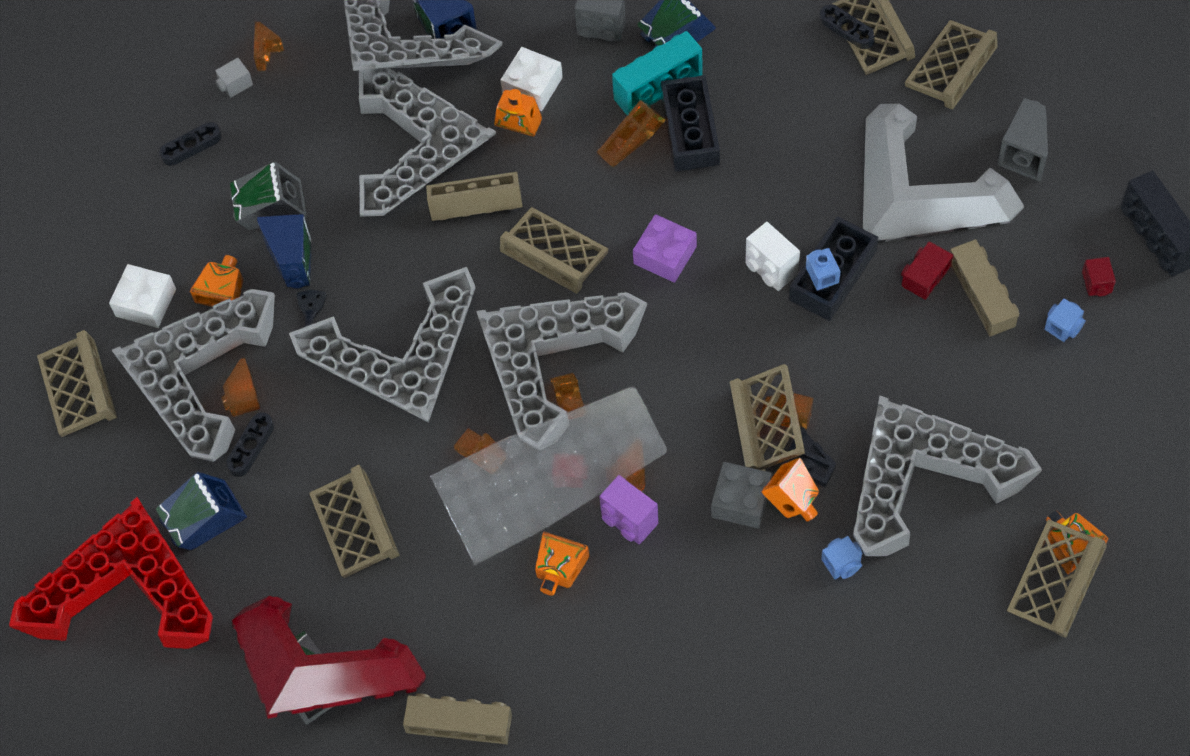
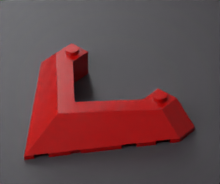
[9,497,213,649]

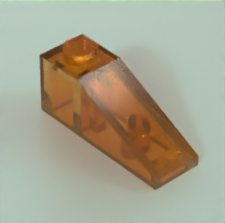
[597,100,665,167]

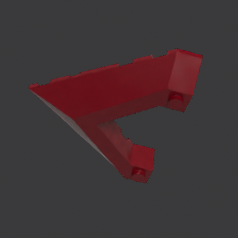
[231,595,426,719]

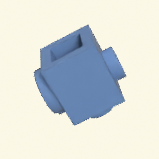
[806,248,840,291]
[1044,299,1086,342]
[821,536,862,579]

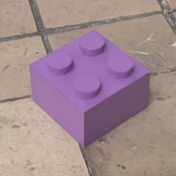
[633,214,697,283]
[600,475,658,545]

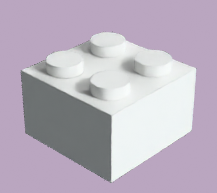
[501,47,563,111]
[746,222,800,291]
[109,264,176,328]

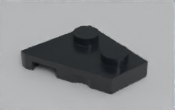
[781,426,836,488]

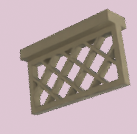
[832,0,915,75]
[905,20,998,110]
[500,207,608,294]
[37,330,117,437]
[730,364,805,471]
[309,465,400,578]
[1007,519,1107,638]

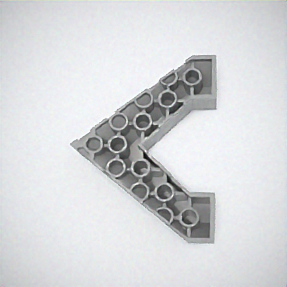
[344,0,502,71]
[359,68,496,217]
[863,104,1024,242]
[289,267,475,423]
[112,289,275,462]
[476,292,647,451]
[853,396,1042,556]

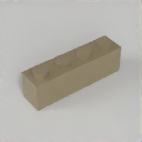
[426,172,523,221]
[950,239,1019,337]
[403,694,512,745]

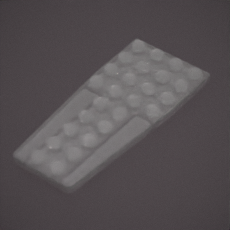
[430,387,667,565]

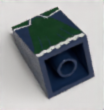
[413,0,477,39]
[637,0,716,48]
[257,214,311,288]
[156,472,247,550]

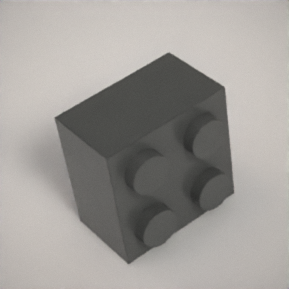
[575,0,626,42]
[711,462,772,529]

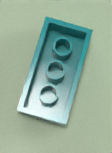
[612,31,703,118]

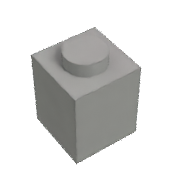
[215,58,253,98]

